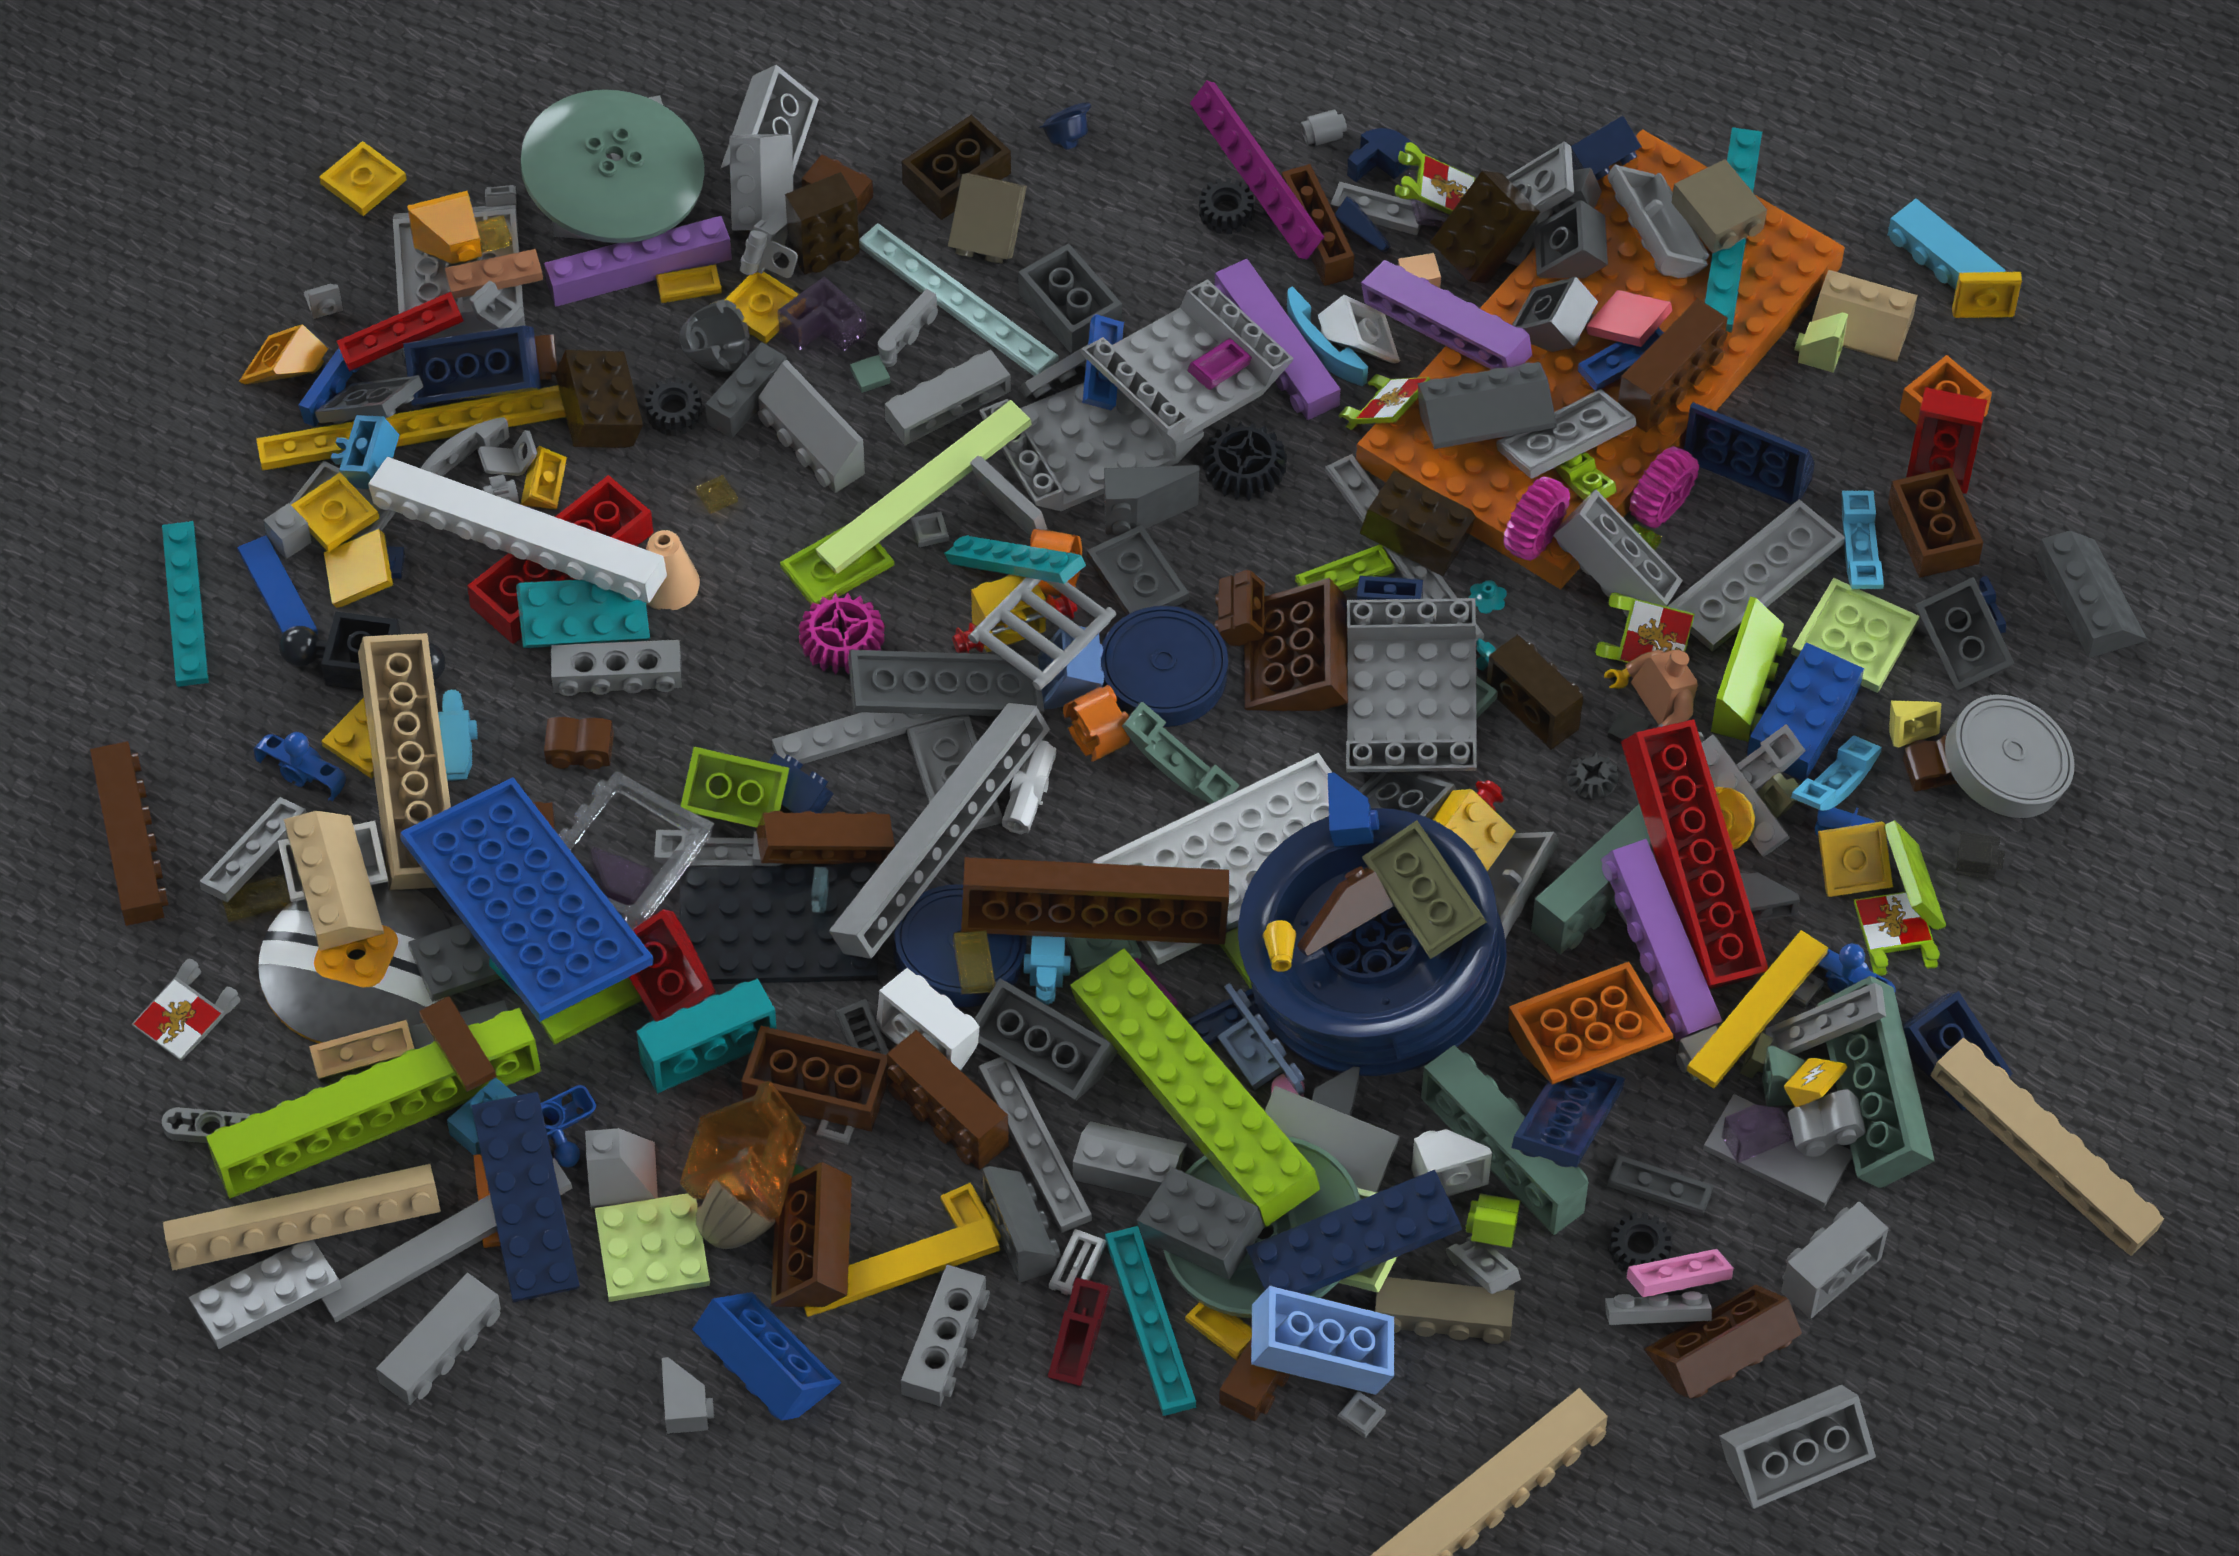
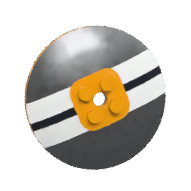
[258,882,451,1043]

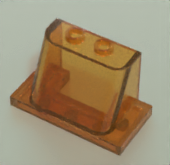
[680,1081,806,1220]

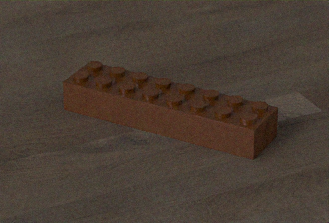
[961,857,1229,945]

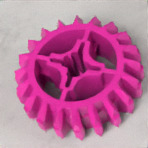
[1629,446,1699,529]
[1504,476,1570,561]
[799,593,885,675]

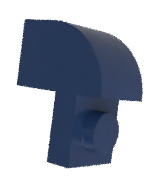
[1347,128,1414,182]

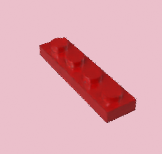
[336,292,464,371]

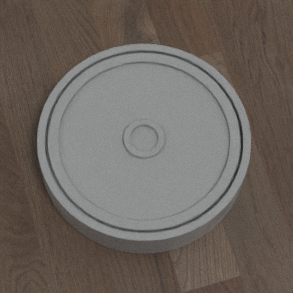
[1945,695,2075,818]

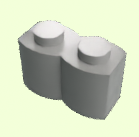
[1788,1089,1866,1157]

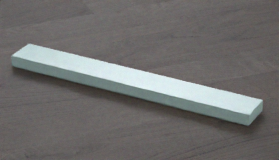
[859,223,1059,376]

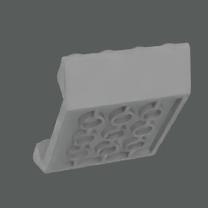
[393,204,526,365]
[1080,279,1294,443]
[980,382,1204,511]
[1346,598,1477,772]

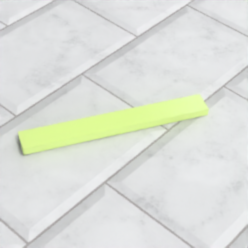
[816,400,1032,574]

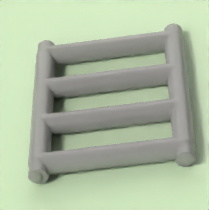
[968,577,1116,691]

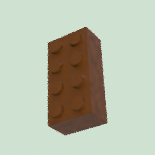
[1618,298,1728,432]
[741,1026,888,1132]
[887,1030,1009,1170]

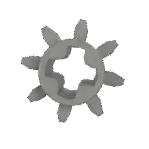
[483,474,519,503]

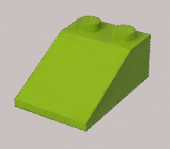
[680,747,790,827]

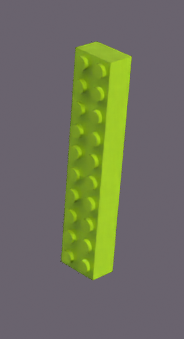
[1070,948,1320,1227]
[206,1008,541,1199]

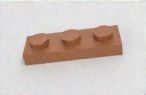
[445,249,543,299]

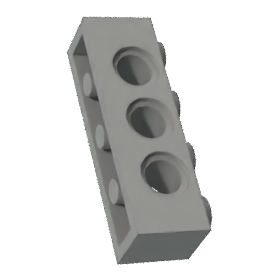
[551,640,682,696]
[901,1265,990,1406]

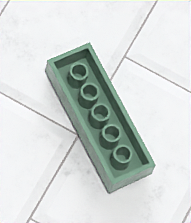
[1531,804,1657,955]
[1817,976,1935,1188]
[1421,1045,1589,1235]

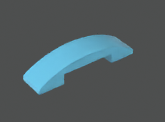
[1287,286,1368,386]
[1842,491,1884,589]
[1791,735,1882,811]

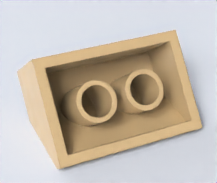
[1812,270,1918,362]

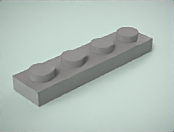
[1702,735,1790,857]
[199,797,306,902]
[1765,983,1886,1055]

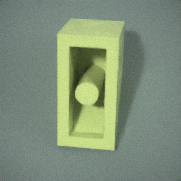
[1795,312,1848,373]

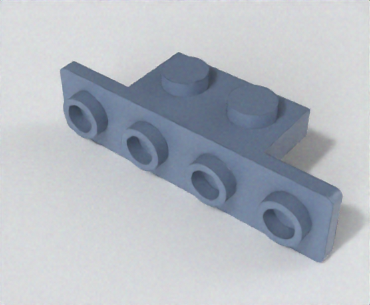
[1217,983,1305,1095]

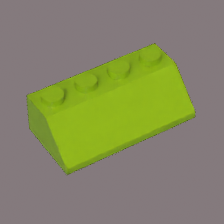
[1711,596,1787,742]

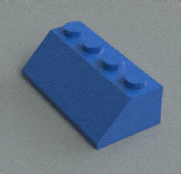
[692,1292,841,1421]

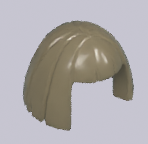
[696,1179,775,1249]

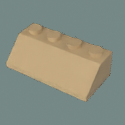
[284,811,384,951]

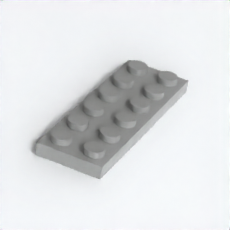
[1668,499,1845,652]

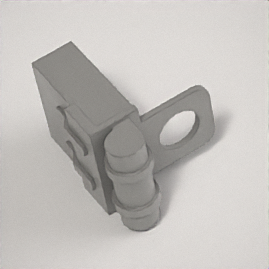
[740,211,798,278]

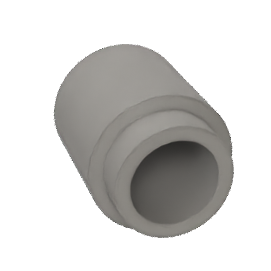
[1300,109,1347,146]

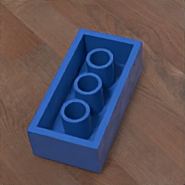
[1747,642,1864,782]

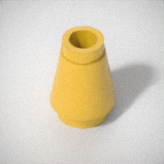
[1263,920,1296,972]

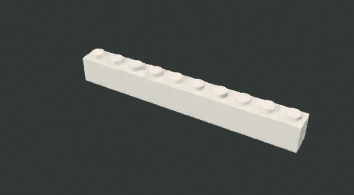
[368,457,667,604]

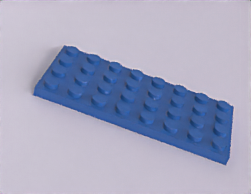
[400,777,653,1022]

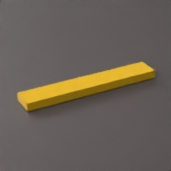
[1686,930,1828,1089]
[804,1217,1000,1317]

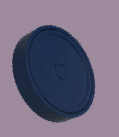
[1101,606,1228,727]
[893,884,1027,1007]

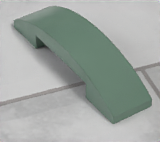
[1122,702,1239,804]

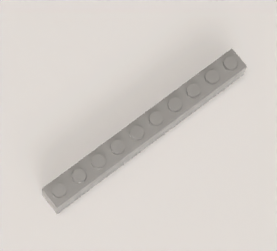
[829,703,1050,959]

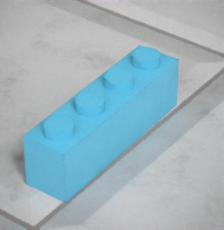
[1888,199,2006,290]

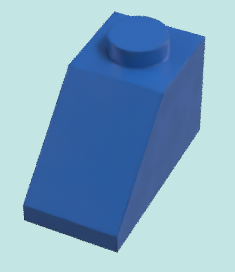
[1328,772,1379,847]

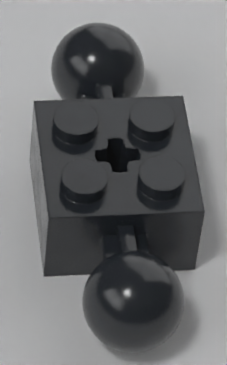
[279,611,446,690]

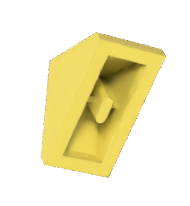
[1889,701,1941,748]

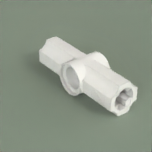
[1002,740,1056,834]

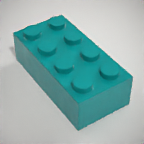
[637,979,777,1094]

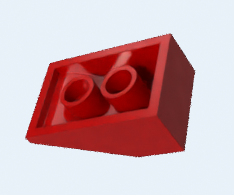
[1906,387,1987,494]
[629,909,716,1022]

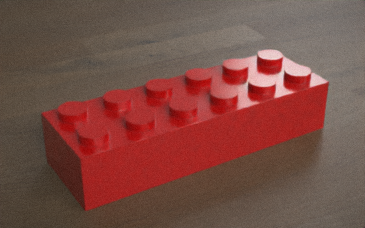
[467,475,654,644]

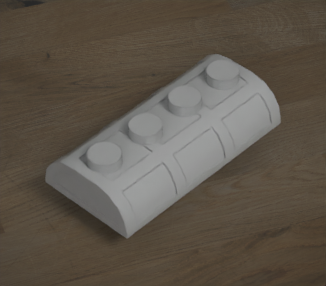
[1608,165,1709,278]
[1487,832,1559,940]

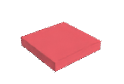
[1586,290,1672,347]

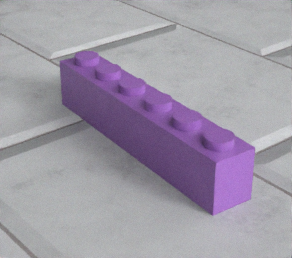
[544,216,732,307]
[1215,259,1341,420]
[1361,260,1532,369]
[1601,839,1723,1041]

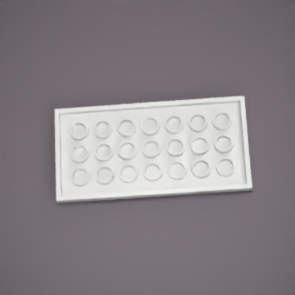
[1093,753,1332,965]

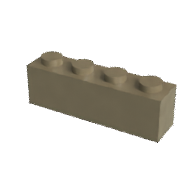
[1375,1277,1515,1344]

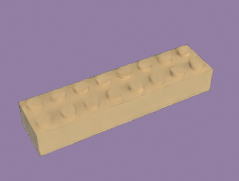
[358,633,451,890]

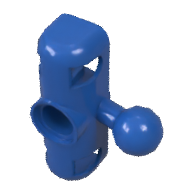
[254,732,346,801]
[1818,943,1896,994]
[540,1085,596,1168]

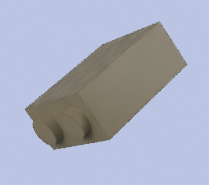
[1671,159,1767,253]
[948,173,1027,263]

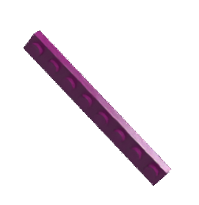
[1190,80,1324,260]

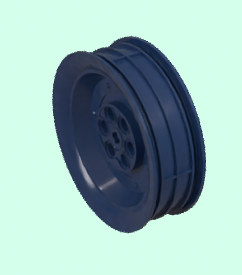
[1238,808,1506,1076]

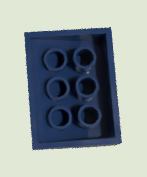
[1684,402,1815,505]

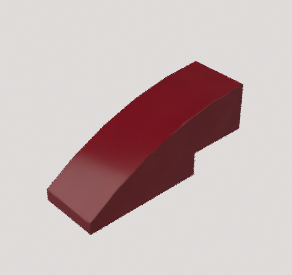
[1048,1277,1112,1386]

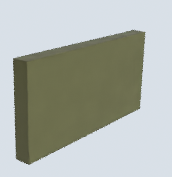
[1362,820,1486,959]

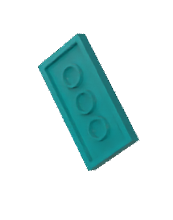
[516,580,650,648]

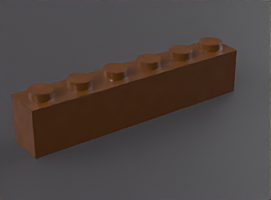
[90,741,169,926]

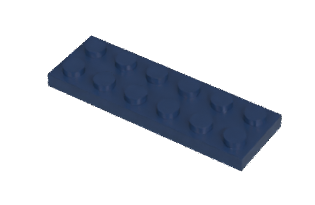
[1511,1069,1625,1168]
[471,1092,580,1302]
[1246,1169,1462,1294]

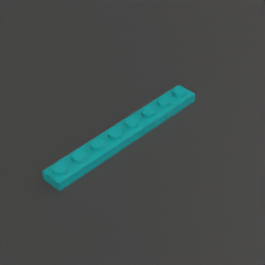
[1705,127,1762,332]

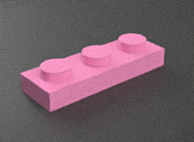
[1627,1249,1734,1297]

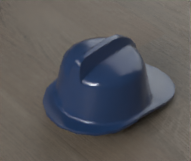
[1038,102,1092,150]

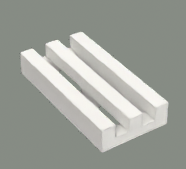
[1049,1229,1106,1295]

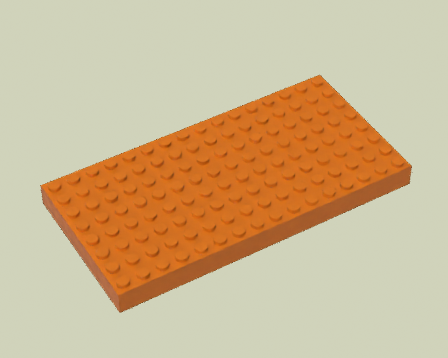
[1356,129,1845,590]

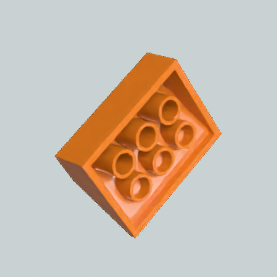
[1509,961,1673,1085]

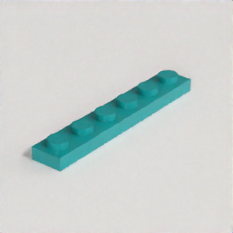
[162,521,209,687]
[944,535,1086,584]
[1105,1226,1196,1416]

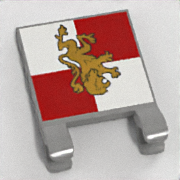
[131,959,240,1061]

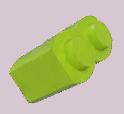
[1466,1193,1520,1248]

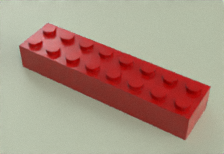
[1621,719,1769,990]

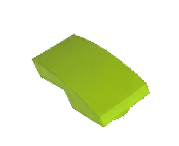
[1554,452,1617,500]

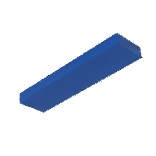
[237,535,318,634]

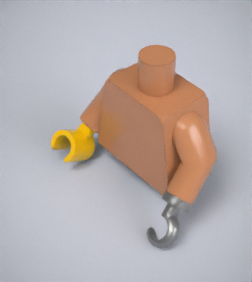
[1604,650,1698,727]

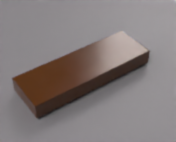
[419,996,497,1092]

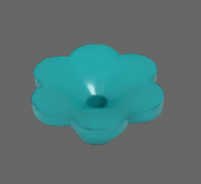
[1469,580,1507,614]
[1476,639,1496,671]

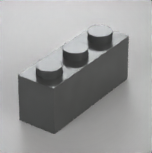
[705,342,787,439]

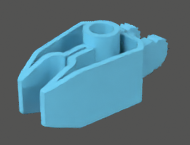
[438,689,477,781]
[1024,936,1071,1005]

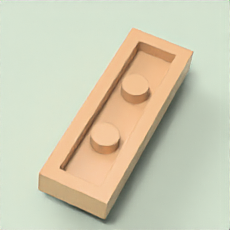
[309,1020,414,1079]

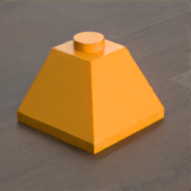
[407,191,482,264]
[239,324,328,384]

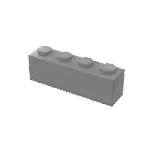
[885,349,1011,445]
[376,1272,501,1405]

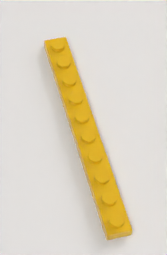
[256,385,566,471]

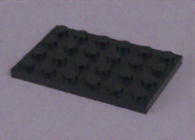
[680,863,878,984]

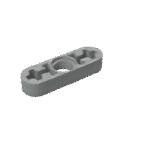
[162,1107,250,1143]

